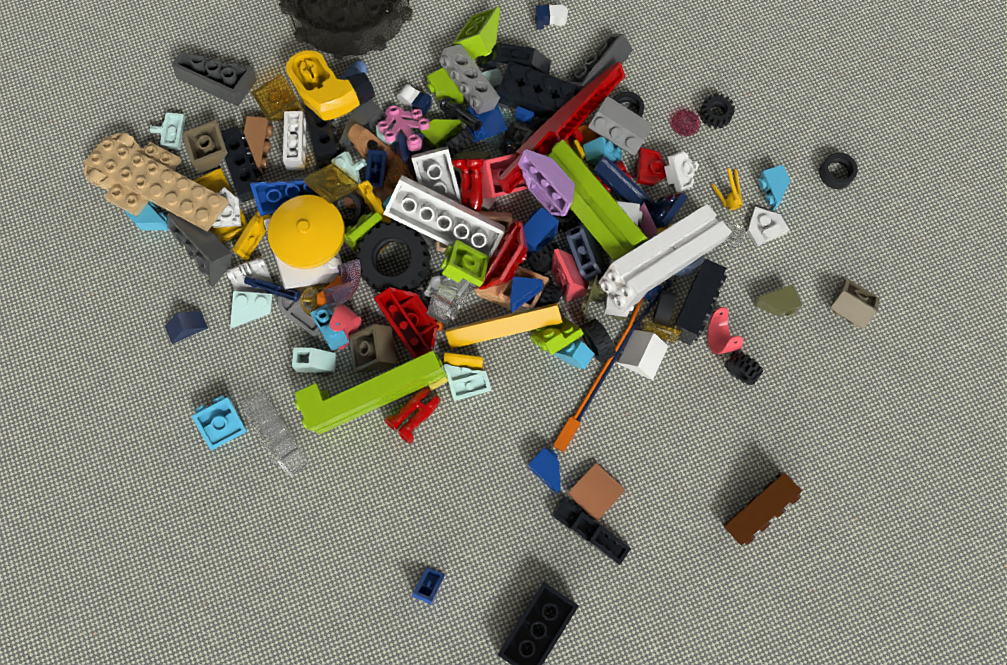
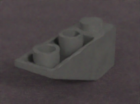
[339,100,384,152]

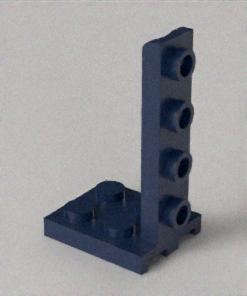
[592,156,687,229]

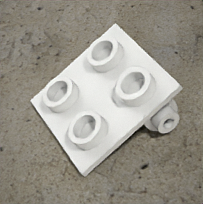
[226,256,273,293]

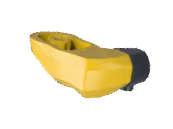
[286,50,375,121]

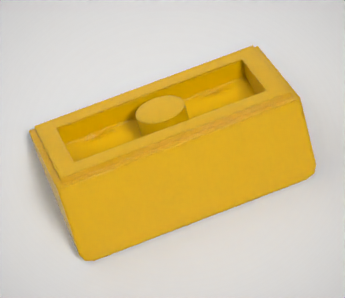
[444,352,484,371]

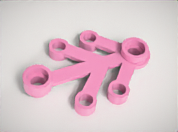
[378,105,430,151]

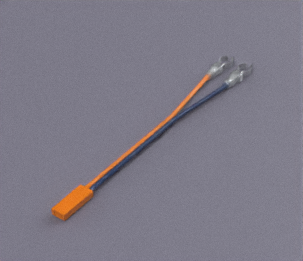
[553,274,678,453]

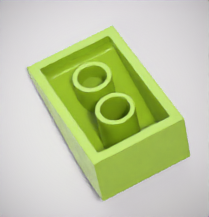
[451,6,500,60]

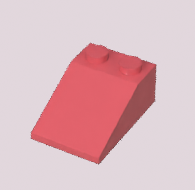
[481,153,528,198]
[551,248,589,303]

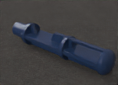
[244,276,301,302]

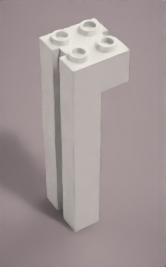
[598,204,732,312]

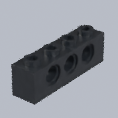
[304,103,341,162]
[221,126,262,203]

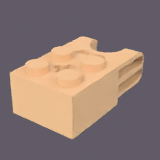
[474,266,549,312]

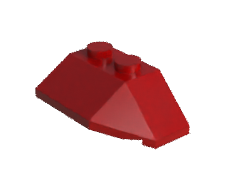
[474,219,528,290]
[374,287,438,359]

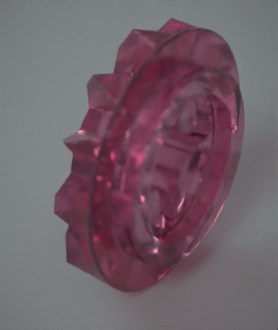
[672,109,701,136]

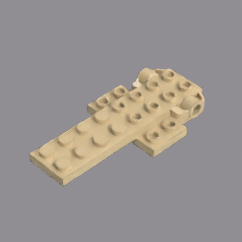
[83,132,229,232]

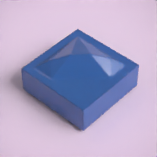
[515,106,534,126]

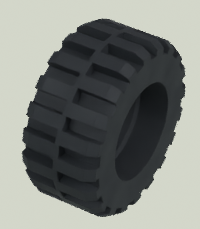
[356,221,431,293]

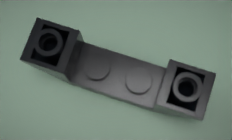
[479,43,551,75]

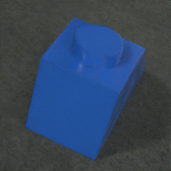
[528,447,561,494]

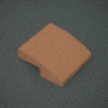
[567,463,626,521]

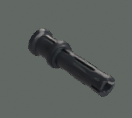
[440,97,482,132]

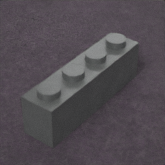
[564,34,633,96]
[167,213,232,287]

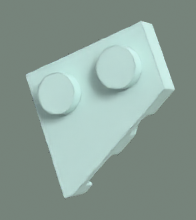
[230,291,273,328]
[444,364,492,401]

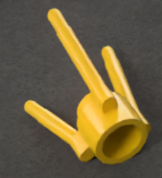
[711,168,743,210]

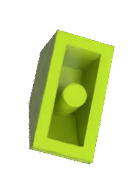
[426,68,464,104]
[420,119,462,149]

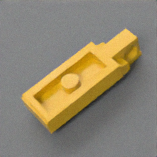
[357,180,392,224]
[232,211,270,261]

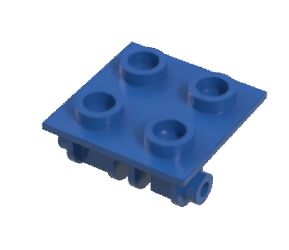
[466,103,508,143]

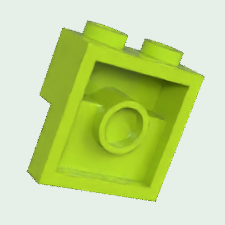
[344,212,382,251]
[440,239,490,287]
[530,317,584,355]

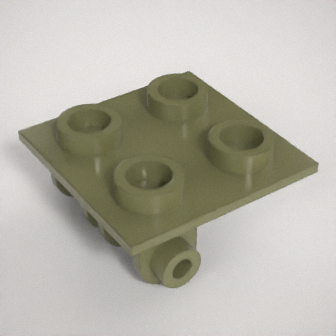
[580,275,607,322]

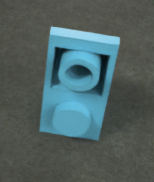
[583,137,622,166]
[758,165,791,211]
[123,201,168,230]
[310,304,349,351]
[553,340,594,370]

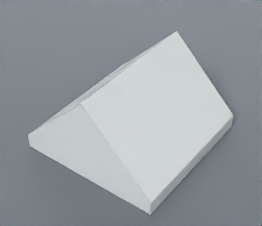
[618,330,668,380]

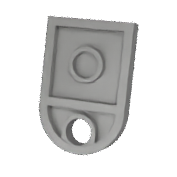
[278,286,337,338]

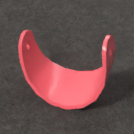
[330,303,362,349]
[707,307,743,355]

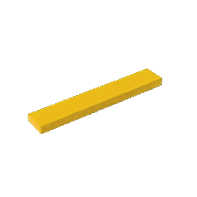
[445,303,562,349]

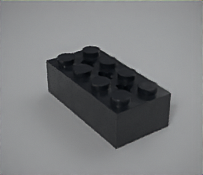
[497,61,577,118]
[669,259,727,345]
[497,582,579,665]

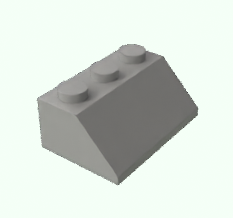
[588,96,653,156]

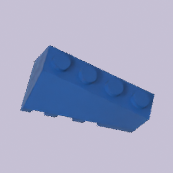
[250,172,333,216]

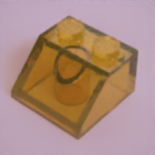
[251,74,305,121]

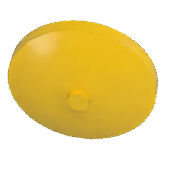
[268,195,345,269]

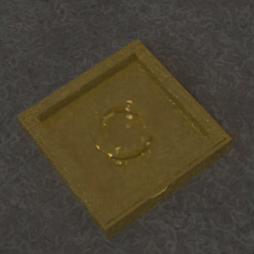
[304,163,359,204]

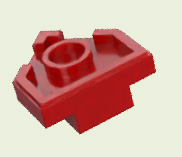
[634,147,667,187]

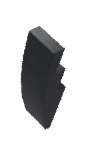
[550,499,631,565]

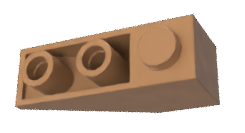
[244,116,274,175]

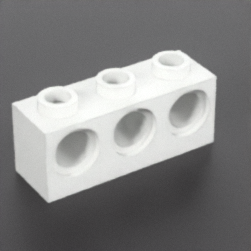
[283,111,307,171]

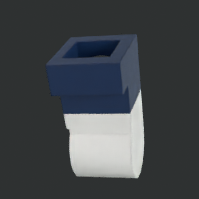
[535,5,568,30]
[397,84,432,117]

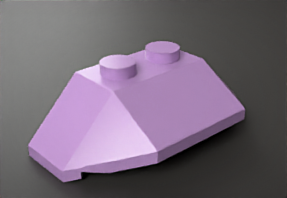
[518,149,575,216]

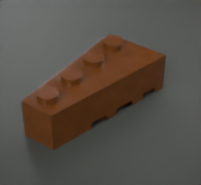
[723,472,802,546]

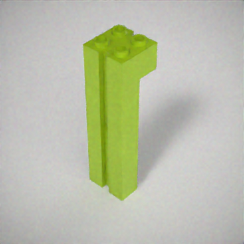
[544,139,649,262]
[294,351,448,434]

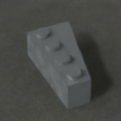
[172,52,257,106]

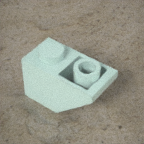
[292,348,337,373]

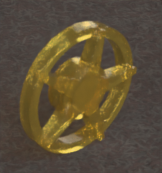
[300,285,336,316]

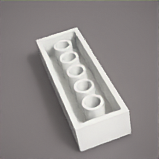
[384,175,505,258]

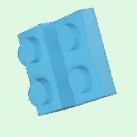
[191,395,247,451]

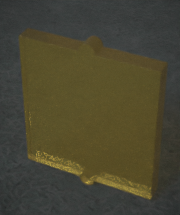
[643,322,681,343]

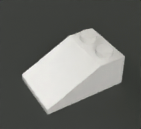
[412,146,461,204]

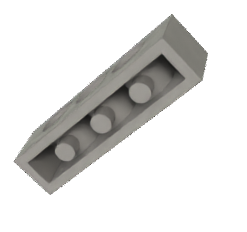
[439,44,500,115]

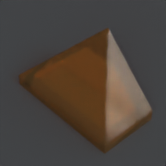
[383,154,416,189]

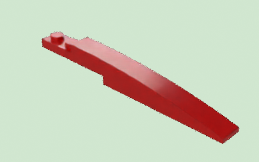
[498,61,625,194]

